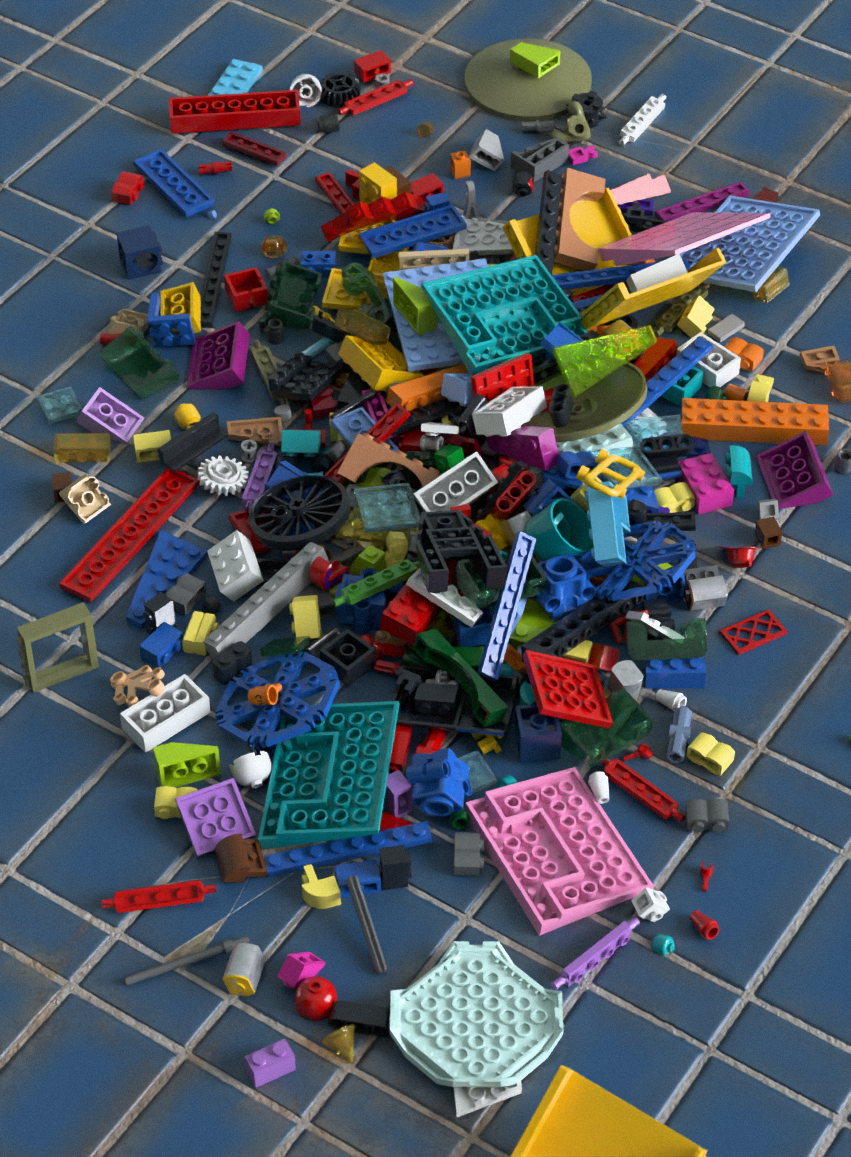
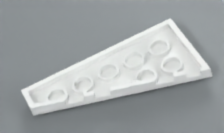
[453,215,515,255]

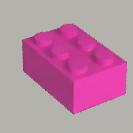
[677,453,734,515]

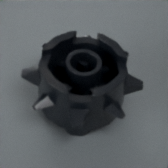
[565,91,608,128]

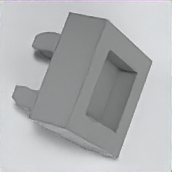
[758,498,779,520]

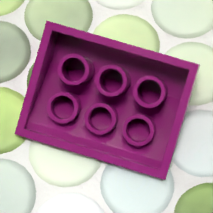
[187,321,250,389]
[756,431,833,509]

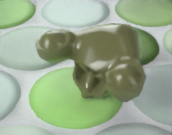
[551,101,591,142]

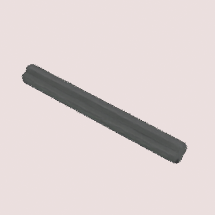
[347,875,387,974]

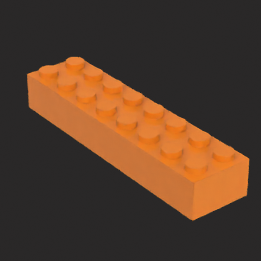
[681,398,829,446]

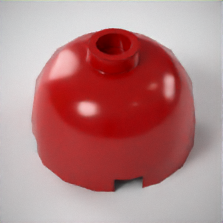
[294,976,338,1021]

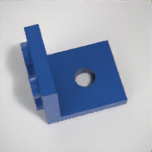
[147,292,196,347]

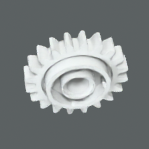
[197,456,249,496]

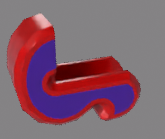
[309,556,350,591]

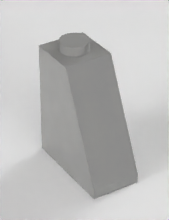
[469,129,505,171]

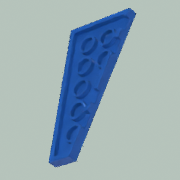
[126,530,208,629]

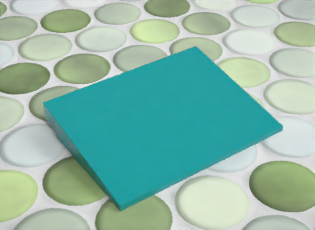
[421,255,588,376]
[258,701,400,850]

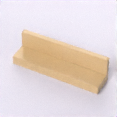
[398,249,469,270]

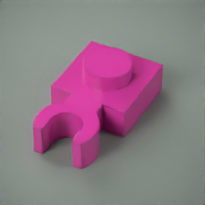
[569,145,598,165]

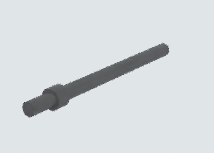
[124,935,250,986]

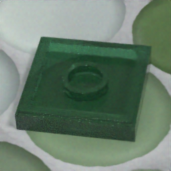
[260,636,310,657]

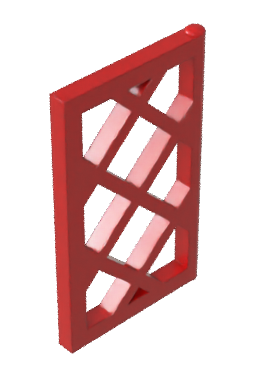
[719,609,788,655]

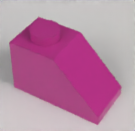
[277,952,326,989]

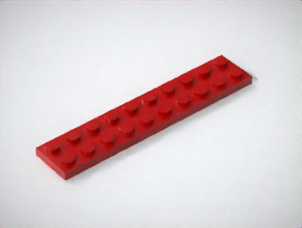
[59,468,200,603]

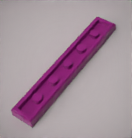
[655,182,750,222]

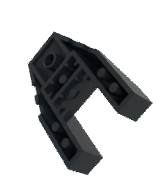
[416,510,507,593]

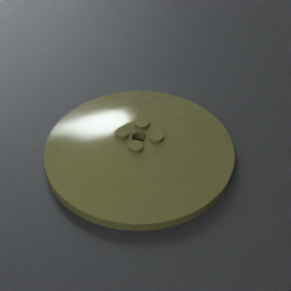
[465,38,592,122]
[522,357,647,442]

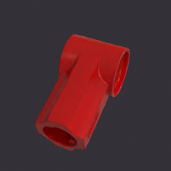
[415,729,446,754]

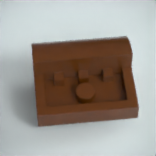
[214,834,268,882]

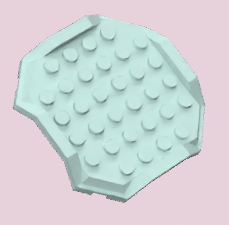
[390,941,563,1087]

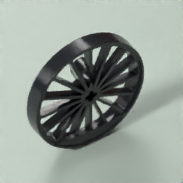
[249,475,350,551]

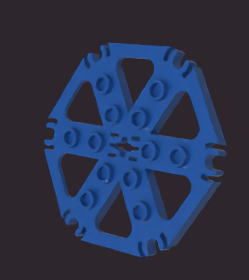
[577,521,696,601]
[215,651,340,748]

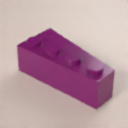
[486,425,559,471]

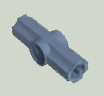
[666,706,692,764]

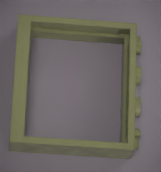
[16,602,99,693]

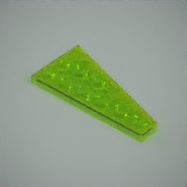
[553,325,657,398]

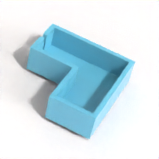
[585,481,631,567]

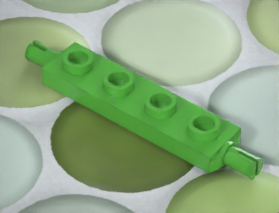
[332,559,420,607]

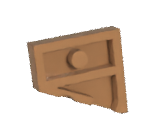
[800,346,845,377]

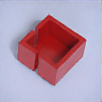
[224,267,269,312]

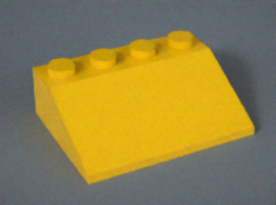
[338,335,424,392]

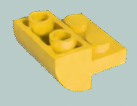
[475,513,512,552]

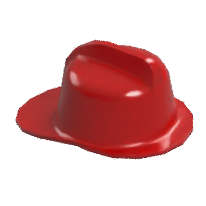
[716,546,759,568]

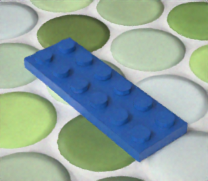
[133,149,215,218]
[359,204,467,259]

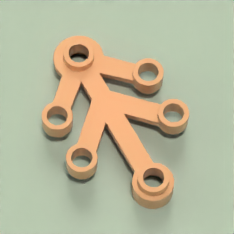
[110,665,165,707]

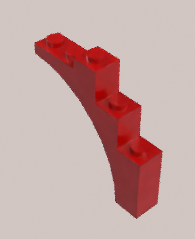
[320,192,425,242]

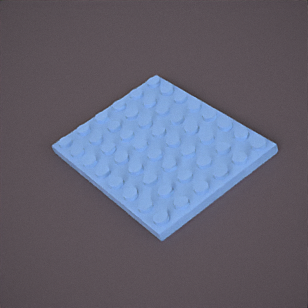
[679,196,820,292]
[383,259,488,372]

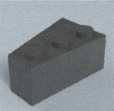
[511,137,569,182]

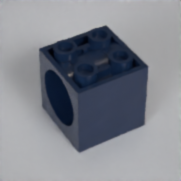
[116,225,163,280]
[515,704,562,763]

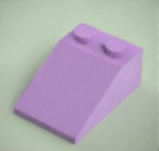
[76,387,144,444]

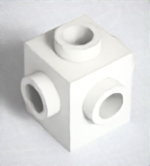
[631,887,670,922]

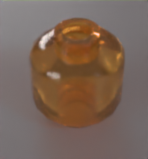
[261,235,287,258]

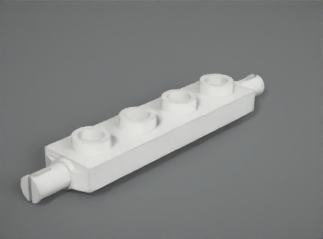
[619,94,666,146]

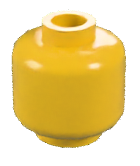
[174,403,201,430]

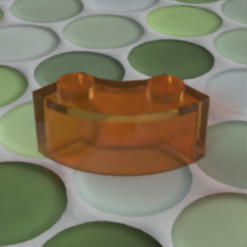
[825,359,851,403]

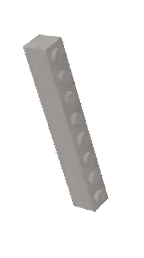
[203,542,330,659]

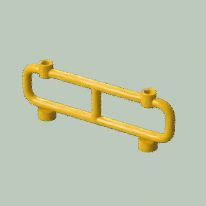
[576,449,645,499]

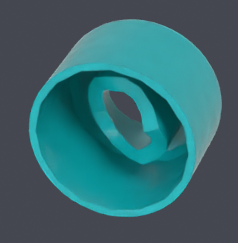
[526,498,594,562]

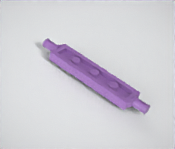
[242,443,278,513]
[551,917,640,990]

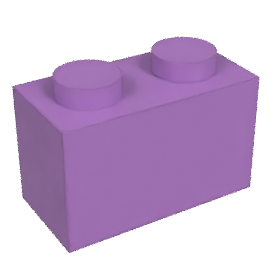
[383,770,412,818]
[245,1039,296,1088]

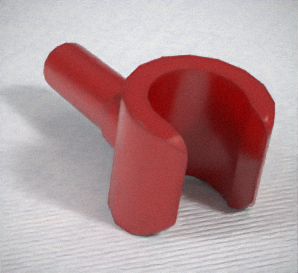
[623,744,653,761]
[700,862,713,892]

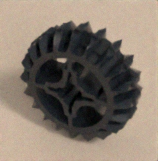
[319,72,361,107]

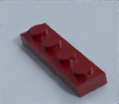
[222,132,286,166]

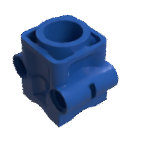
[522,479,575,516]
[528,554,596,622]
[335,568,391,635]
[406,748,472,816]

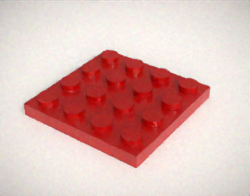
[522,650,613,728]

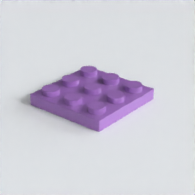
[175,778,256,857]

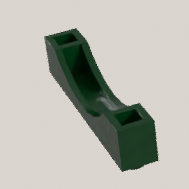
[412,628,508,728]

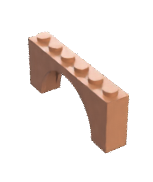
[553,168,606,271]
[337,432,440,517]

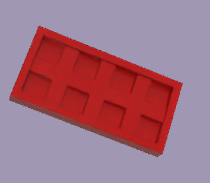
[470,353,534,403]

